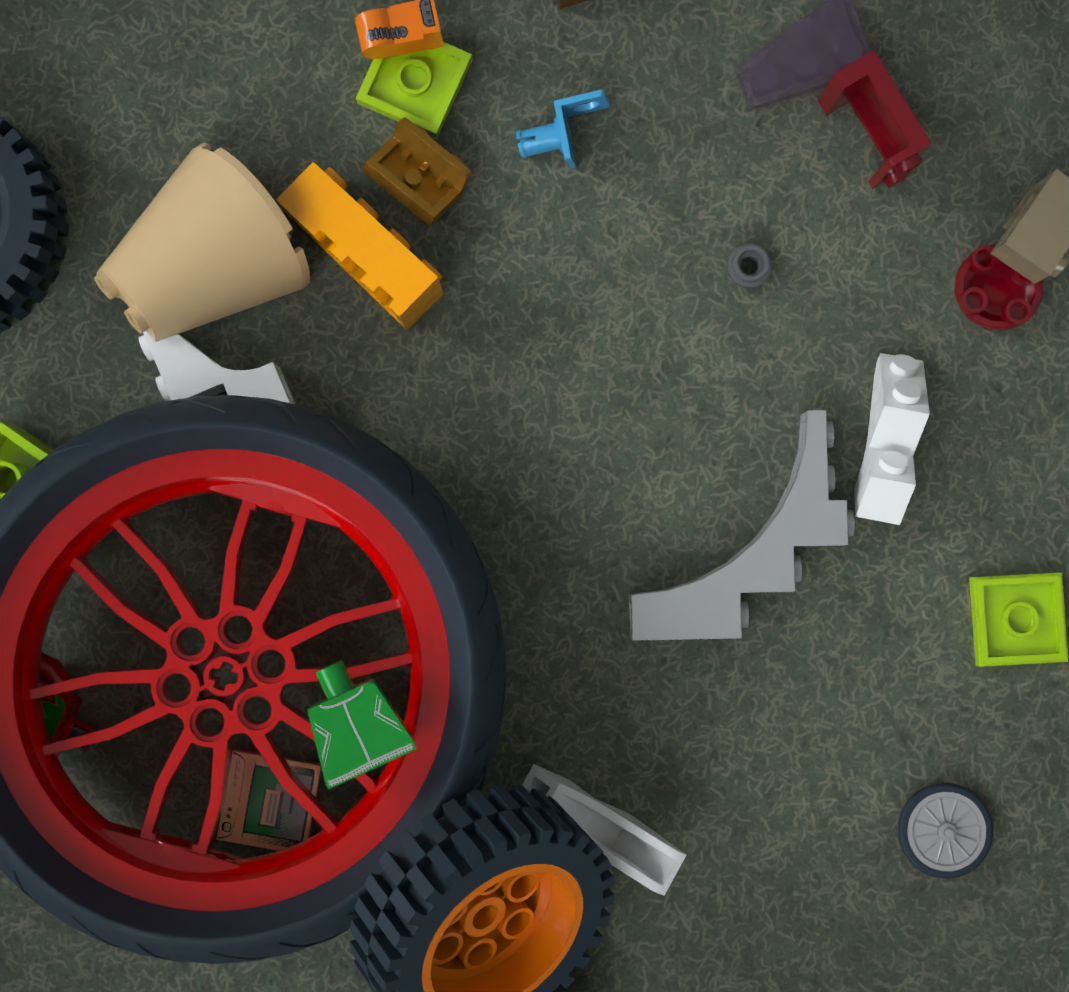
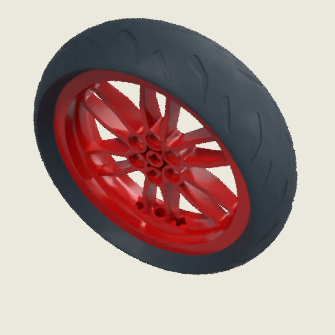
[0,395,507,964]

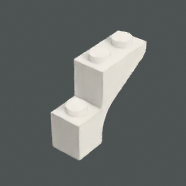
[138,331,295,404]
[854,353,930,525]
[522,764,686,896]

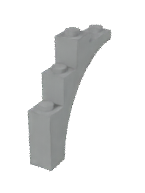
[629,410,855,640]

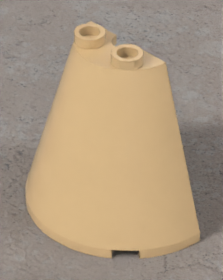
[94,143,310,342]

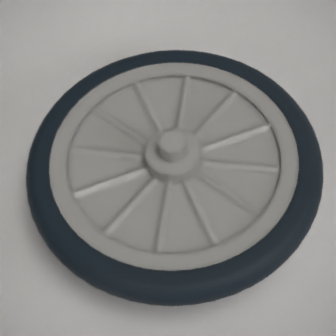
[898,783,993,879]

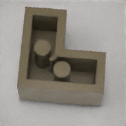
[990,169,1069,284]

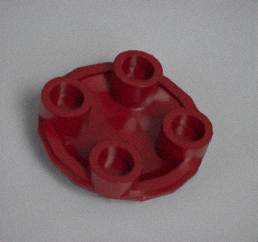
[954,245,1043,331]

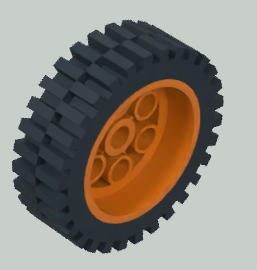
[350,785,615,992]

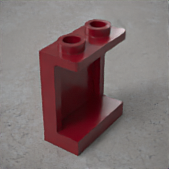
[818,50,932,189]

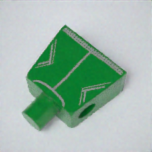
[307,660,417,790]

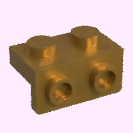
[363,117,471,227]

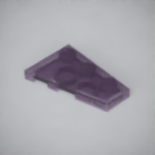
[735,0,870,112]

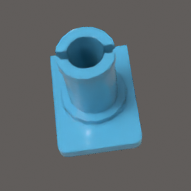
[516,90,610,169]

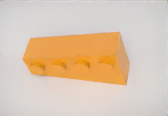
[276,162,444,331]

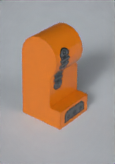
[355,0,444,59]

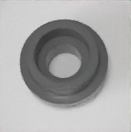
[727,243,772,288]

